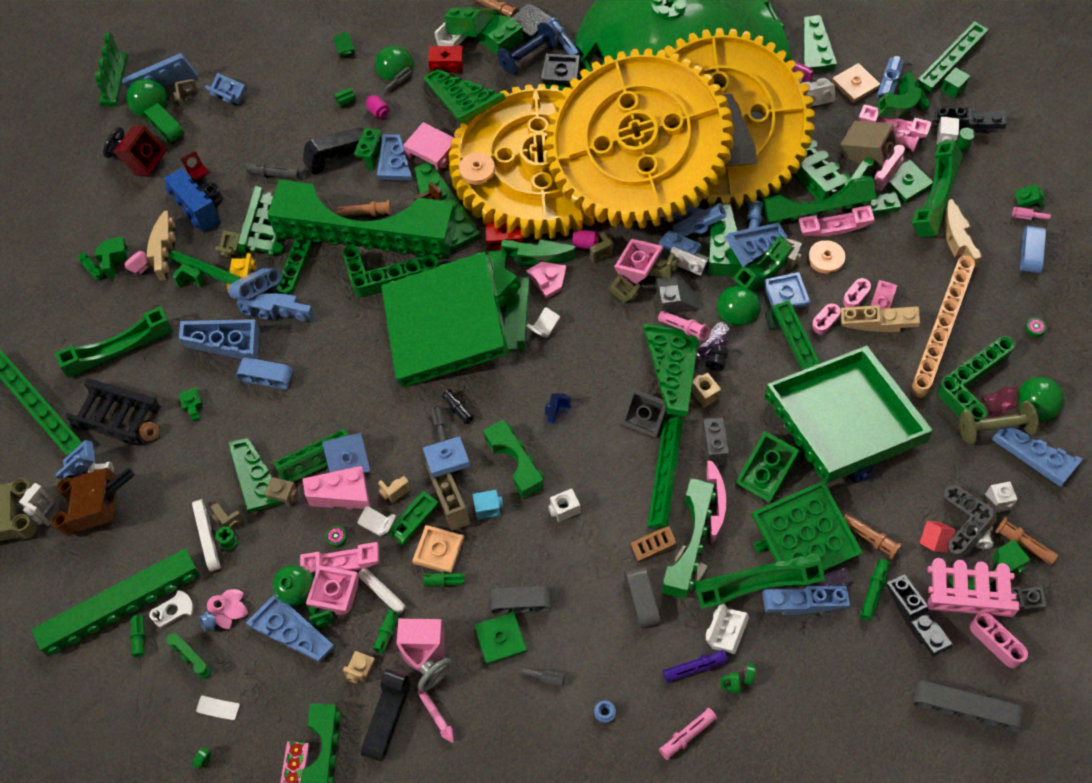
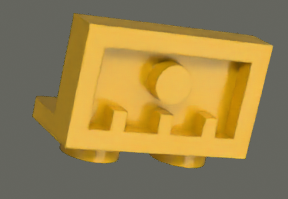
[227,253,256,293]

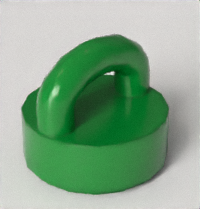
[720,672,740,694]

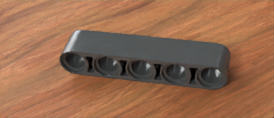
[913,681,1024,732]

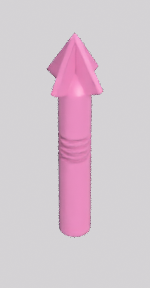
[417,691,454,743]

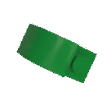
[95,236,129,279]

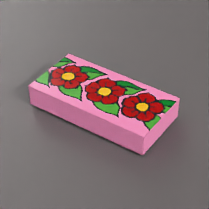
[281,742,310,783]

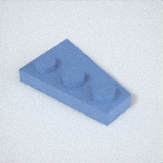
[377,134,412,181]

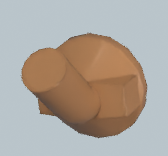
[139,422,159,441]

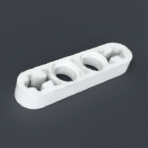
[192,499,220,572]

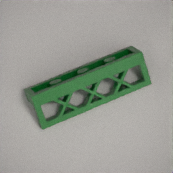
[273,429,349,482]

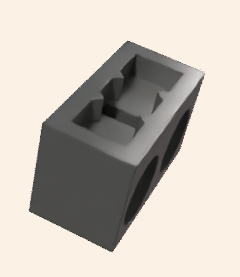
[702,418,729,464]

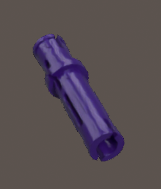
[663,650,728,683]

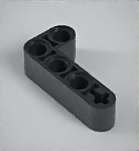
[303,127,364,175]
[361,669,410,762]

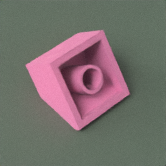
[614,239,663,284]

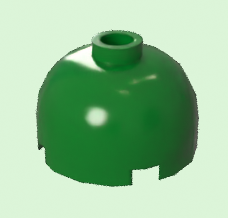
[272,564,314,607]

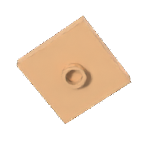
[832,63,880,103]
[412,525,464,574]

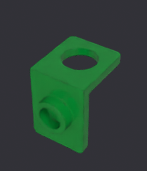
[333,32,355,58]
[309,606,334,629]

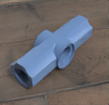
[876,56,904,100]
[673,203,727,237]

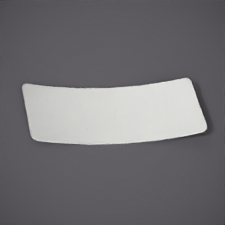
[196,696,240,720]

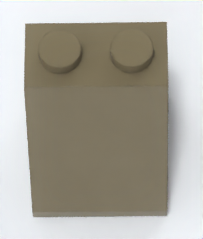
[840,121,899,171]

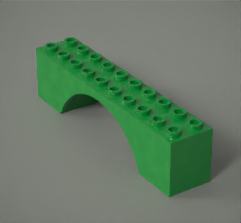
[267,180,457,259]

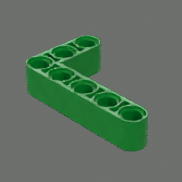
[343,245,439,298]
[937,336,1015,422]

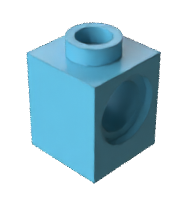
[473,490,504,520]

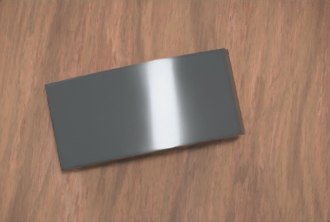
[1011,586,1046,611]

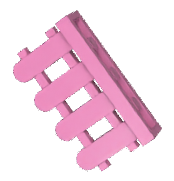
[927,558,1019,617]

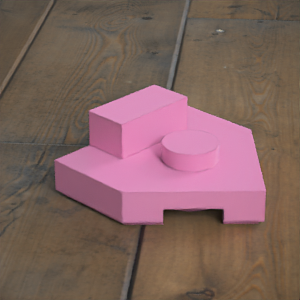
[526,262,566,299]

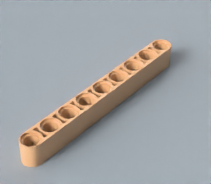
[911,256,975,398]

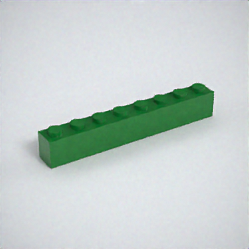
[31,548,200,657]

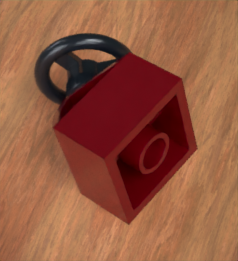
[103,125,167,176]

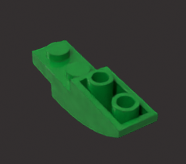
[501,240,575,266]

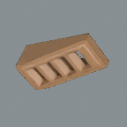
[630,526,676,562]

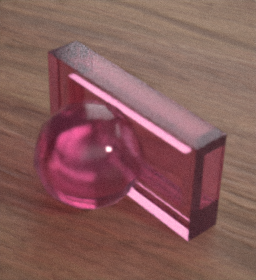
[981,385,1020,415]

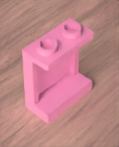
[403,122,455,172]

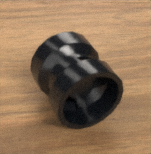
[201,182,223,206]
[706,345,729,371]

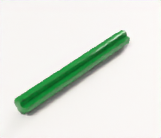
[168,250,241,284]

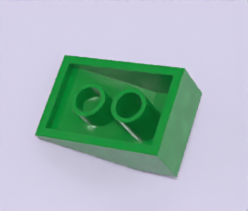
[444,7,497,37]
[474,14,524,56]
[735,431,803,503]

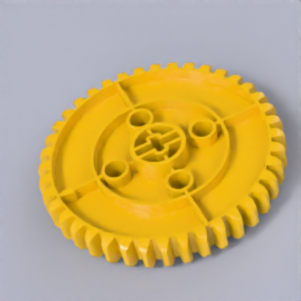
[630,28,815,210]
[545,48,734,228]
[449,84,608,239]

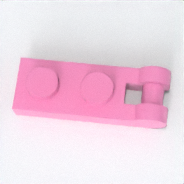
[874,145,905,191]

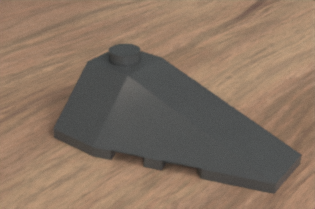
[722,93,757,168]
[654,250,698,314]

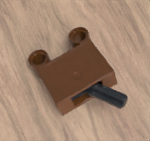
[51,467,135,537]

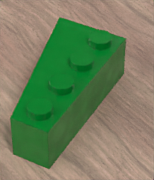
[708,203,742,277]

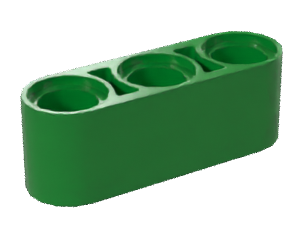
[143,103,185,144]

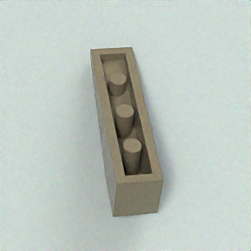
[425,463,470,531]

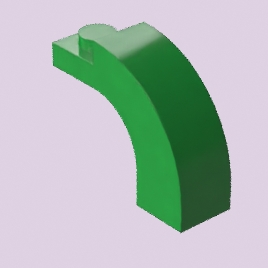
[877,72,921,119]
[733,236,795,290]

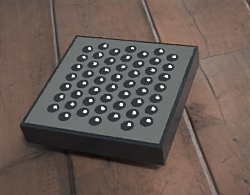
[511,2,553,40]

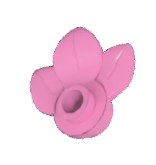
[207,589,248,629]

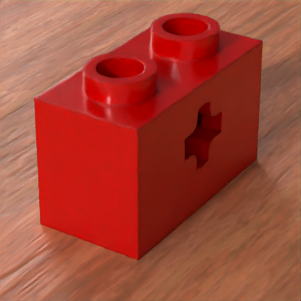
[428,46,463,73]
[485,222,523,250]

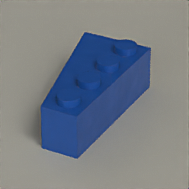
[164,168,221,233]

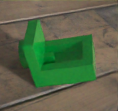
[1015,184,1046,208]
[172,264,205,288]

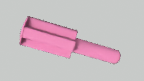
[1012,207,1051,220]

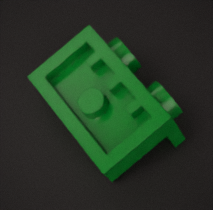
[354,128,382,170]

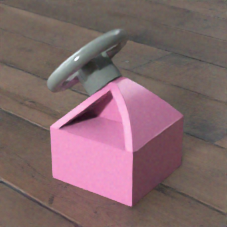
[397,619,452,692]

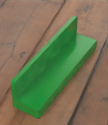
[504,277,530,351]

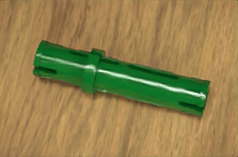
[859,559,891,621]

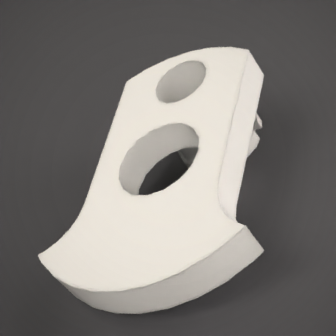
[149,590,194,628]

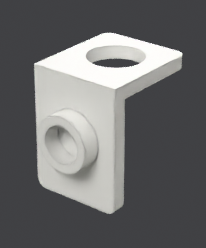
[527,307,560,338]
[357,506,396,536]

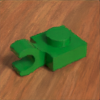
[178,387,203,421]

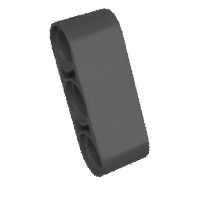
[624,567,660,628]
[490,586,551,614]

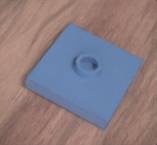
[763,272,811,309]
[322,433,370,473]
[423,436,470,478]

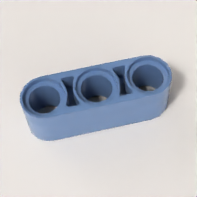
[1020,225,1046,274]
[228,268,281,299]
[236,358,294,389]

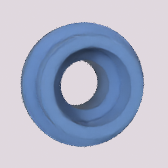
[199,611,217,632]
[594,701,616,723]

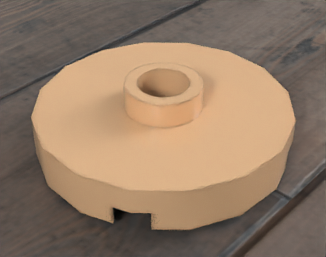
[459,152,495,185]
[808,240,845,274]

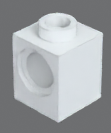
[937,117,959,144]
[985,482,1017,513]
[548,489,580,522]

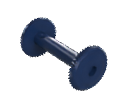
[497,22,558,75]

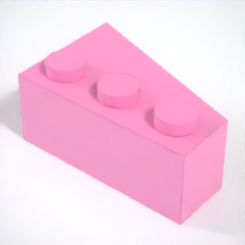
[303,466,371,510]

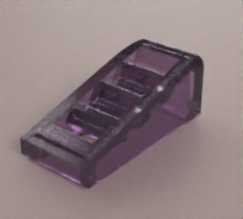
[697,320,730,358]
[806,568,853,589]

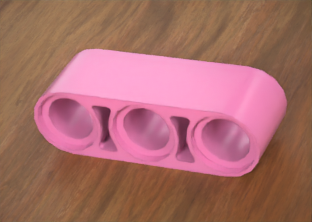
[970,612,1028,668]

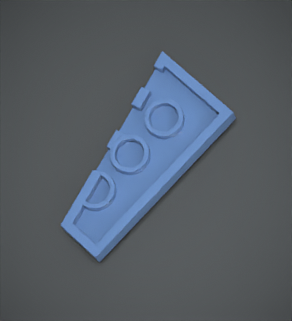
[122,53,199,89]
[725,223,788,267]
[992,427,1082,487]
[246,595,335,663]

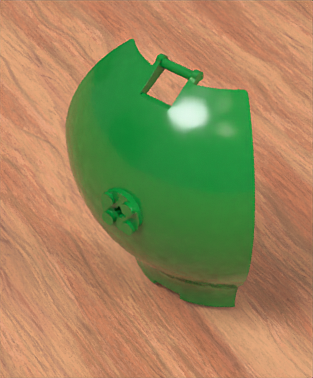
[574,0,792,108]

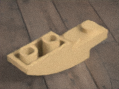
[944,199,982,268]
[147,210,176,281]
[841,305,920,332]

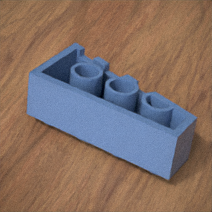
[179,319,260,359]

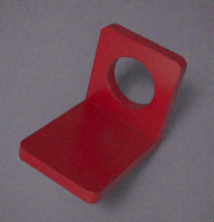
[180,151,210,181]

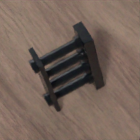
[66,378,161,446]

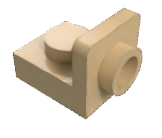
[378,476,411,504]
[343,651,375,684]

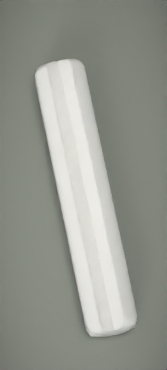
[358,568,406,615]

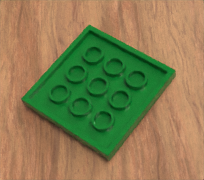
[751,480,863,587]

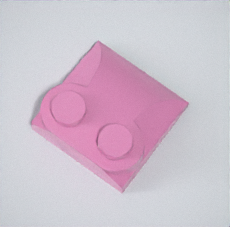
[306,565,359,615]

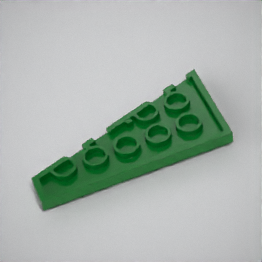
[423,69,506,124]
[415,162,481,259]
[643,323,698,417]

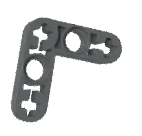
[944,485,997,558]

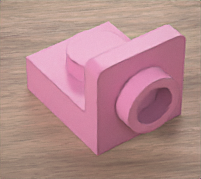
[871,280,897,309]

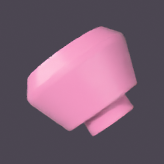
[125,251,149,274]

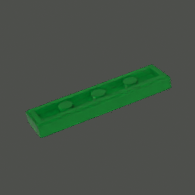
[771,300,821,370]

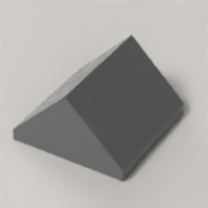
[620,388,667,437]

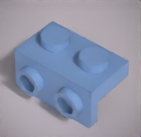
[205,73,247,105]
[659,230,701,255]
[56,440,95,479]

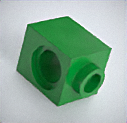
[941,68,970,99]

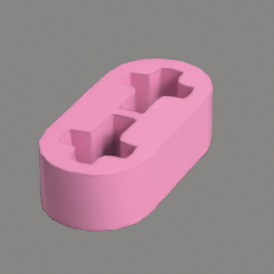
[843,278,871,308]
[812,304,841,335]

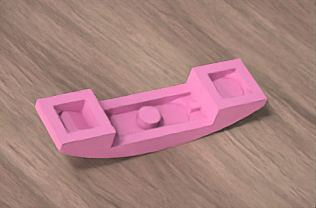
[859,105,932,138]
[799,205,875,237]
[706,461,726,543]
[300,542,379,576]

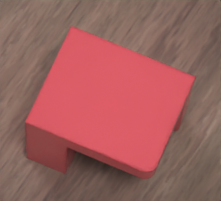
[920,521,956,553]

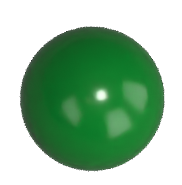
[375,45,414,81]
[126,79,168,118]
[716,285,761,326]
[1015,376,1065,422]

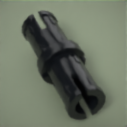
[441,389,474,424]

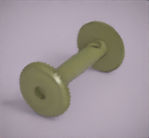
[959,401,1039,445]

